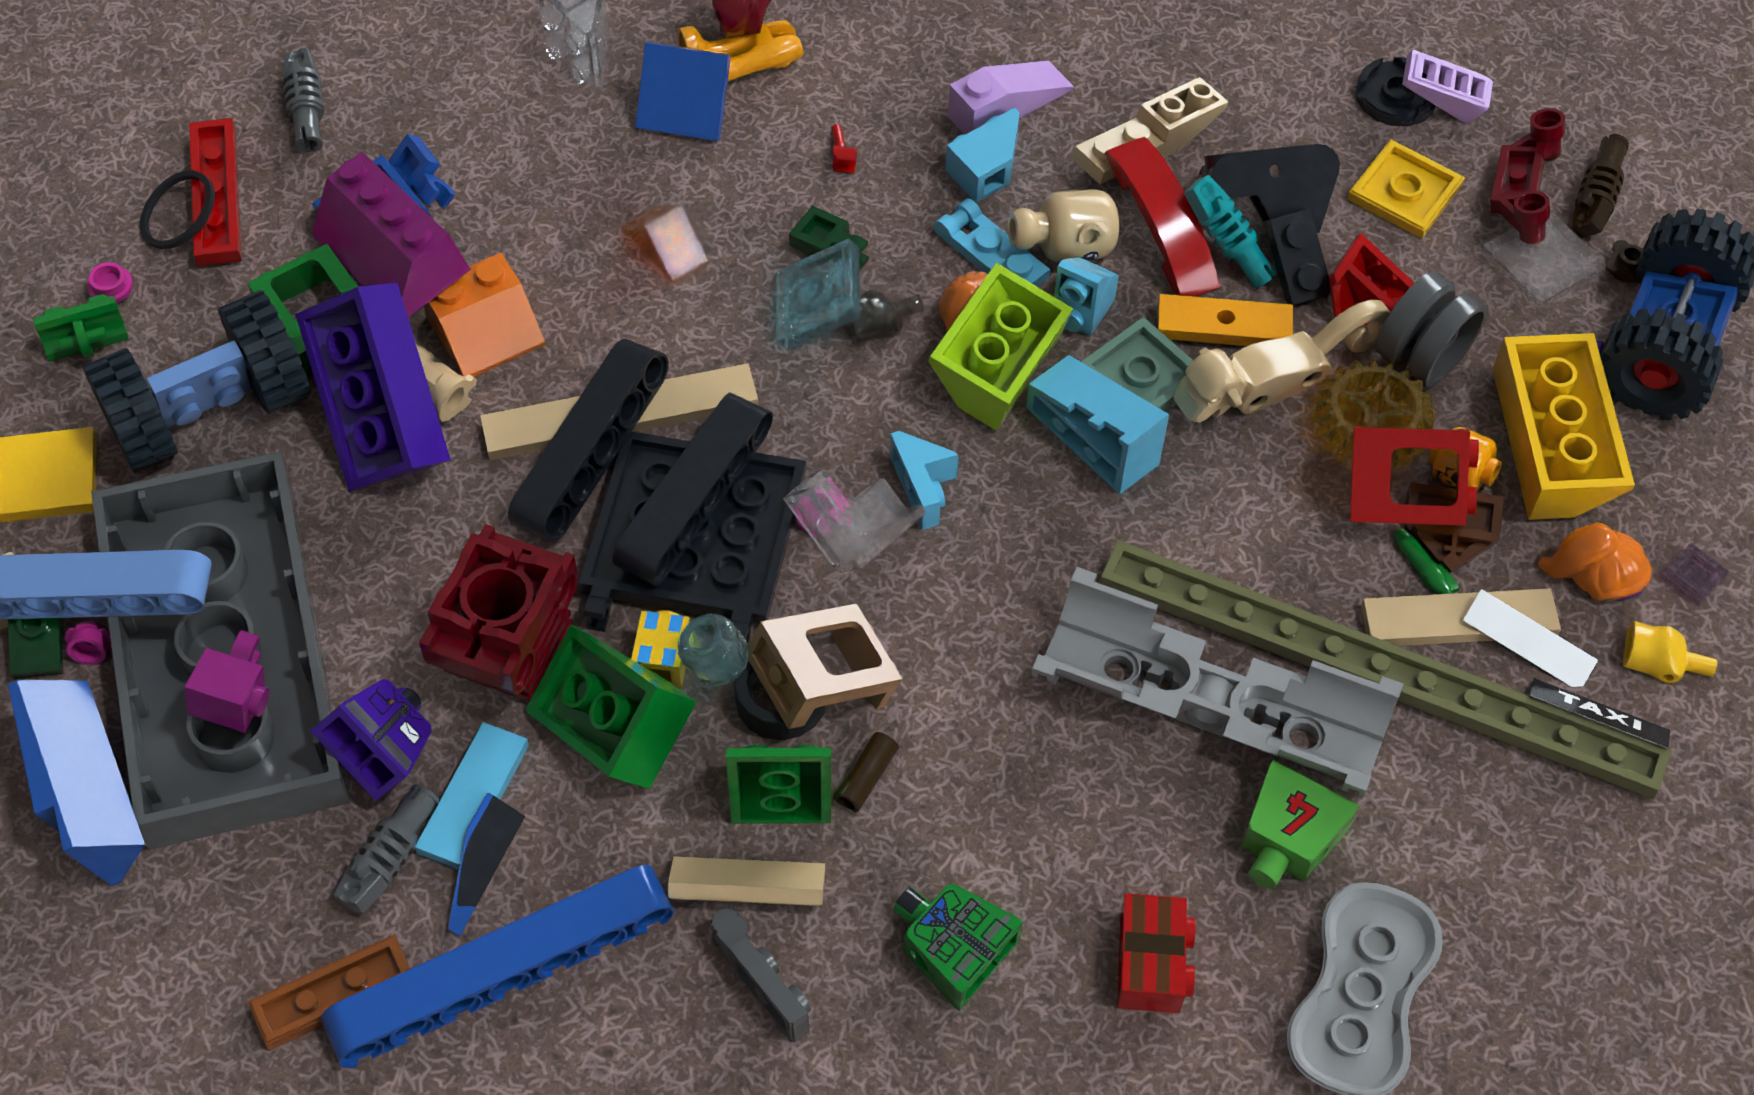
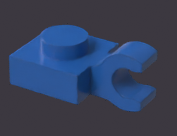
[388,134,455,208]

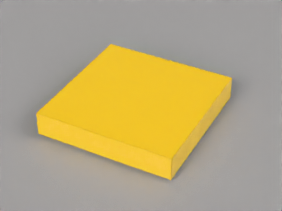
[1347,139,1465,239]
[0,427,97,523]

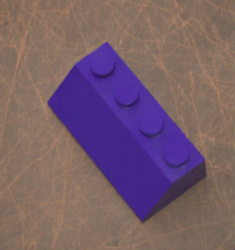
[295,282,451,492]

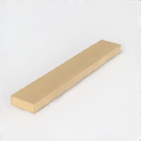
[480,363,758,460]

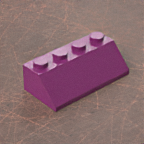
[312,151,471,318]

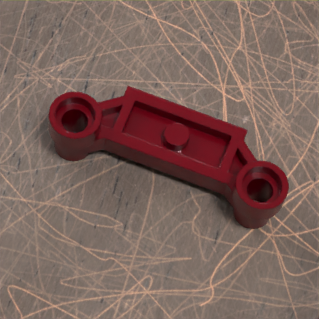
[1490,108,1565,244]

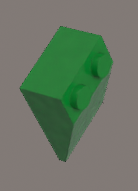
[525,625,697,789]
[726,744,831,824]

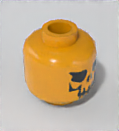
[1428,426,1502,491]

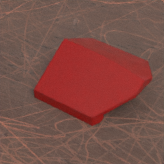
[1329,233,1414,326]

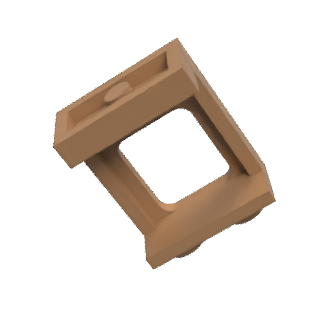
[744,604,902,729]

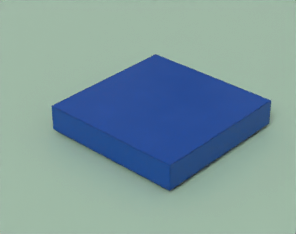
[635,42,731,141]

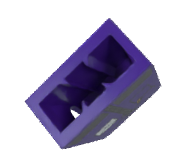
[310,679,432,801]

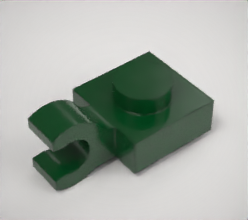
[789,206,869,271]

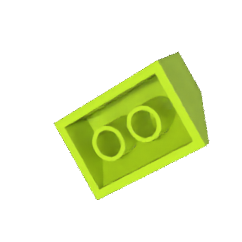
[928,262,1073,431]

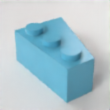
[1026,355,1169,494]

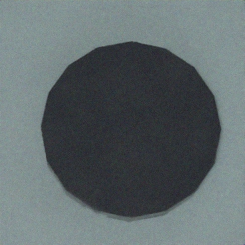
[1356,57,1437,127]

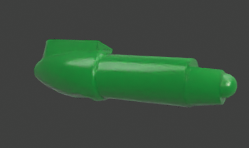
[1393,528,1459,595]

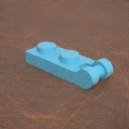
[933,198,1050,287]

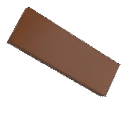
[248,934,411,1051]

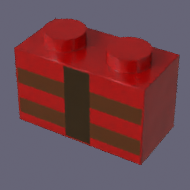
[1117,893,1196,1014]

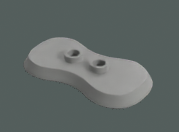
[1287,882,1443,1095]

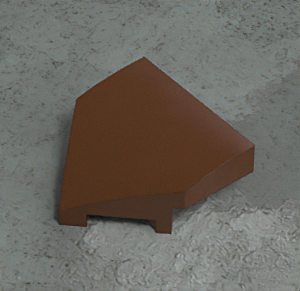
[1405,482,1504,573]

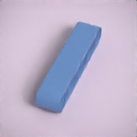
[0,550,212,619]

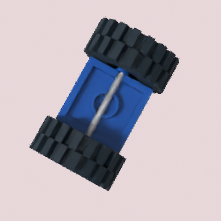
[1600,209,1754,420]

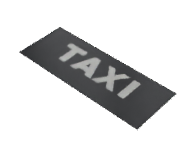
[1530,678,1670,748]

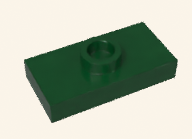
[8,618,63,679]

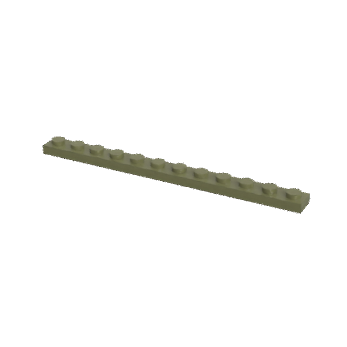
[1100,540,1672,799]

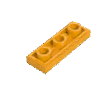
[1157,294,1293,346]

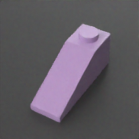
[948,61,1074,134]

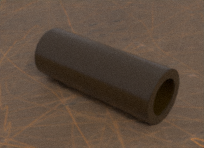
[833,732,899,813]

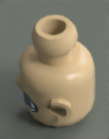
[1008,189,1119,262]

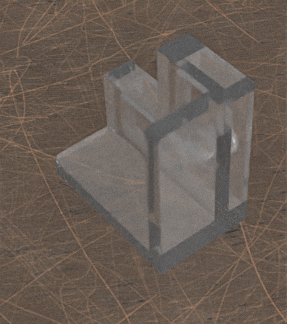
[783,468,926,573]

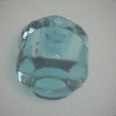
[677,614,748,687]

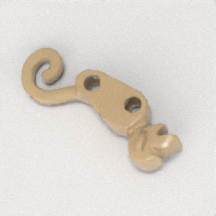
[1173,300,1391,423]

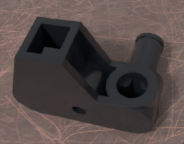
[1199,144,1340,233]

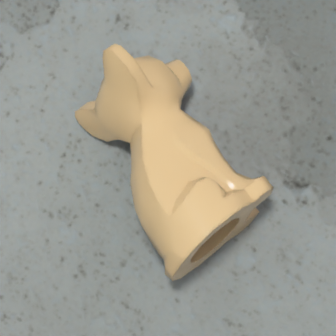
[415,342,477,422]

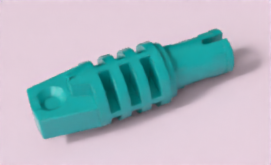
[1184,175,1277,289]

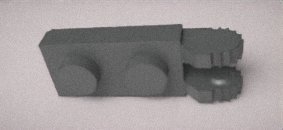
[710,907,811,1042]

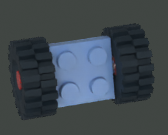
[82,290,311,473]

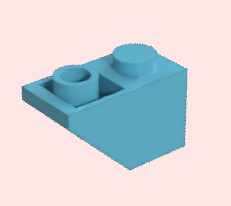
[945,107,1020,203]
[1054,257,1119,336]

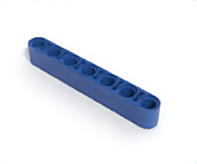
[321,865,675,1068]

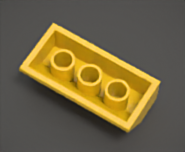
[1492,333,1635,520]

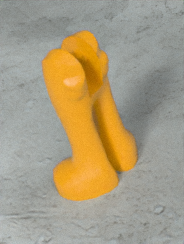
[677,20,804,81]

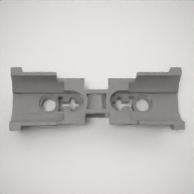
[1032,567,1404,798]

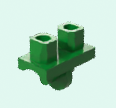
[33,294,129,362]

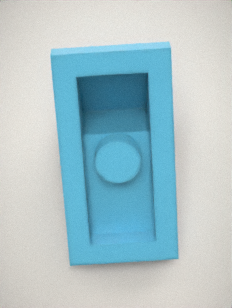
[890,431,959,530]

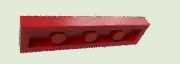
[189,118,242,267]

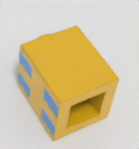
[631,610,691,689]

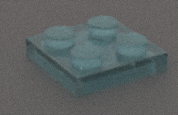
[776,239,861,350]

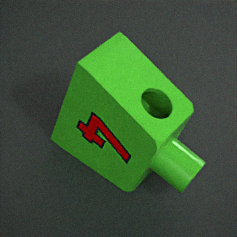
[1242,760,1359,889]

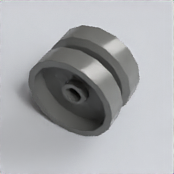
[1375,270,1488,387]

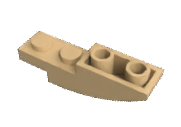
[1072,77,1228,185]

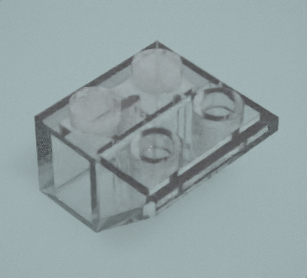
[538,0,610,93]

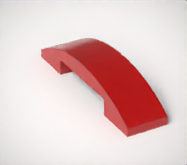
[1105,136,1220,297]

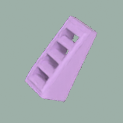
[1402,50,1493,124]

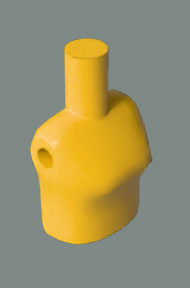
[1623,621,1717,683]

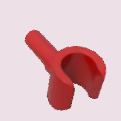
[831,124,857,173]

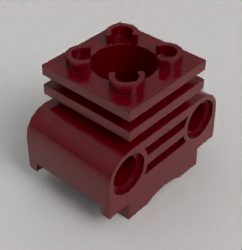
[419,524,578,702]

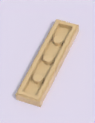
[1361,588,1561,646]

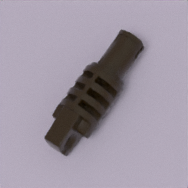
[1572,134,1629,238]

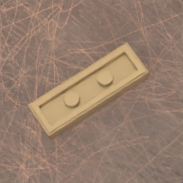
[668,856,825,906]

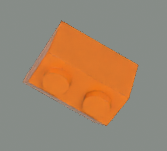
[424,253,546,377]

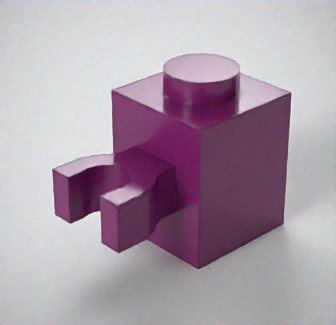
[184,630,270,733]

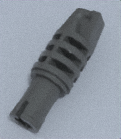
[282,47,325,153]
[333,784,440,914]

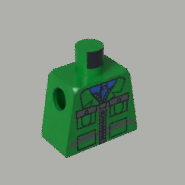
[893,884,1023,1011]

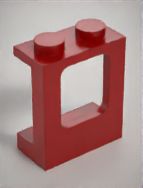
[1350,426,1479,526]

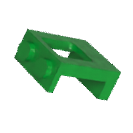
[247,244,358,378]

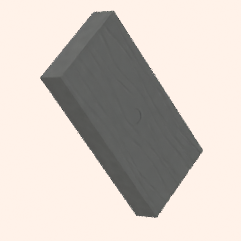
[91,451,350,850]

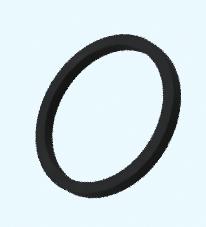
[140,170,215,249]

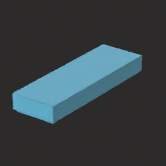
[415,722,529,870]

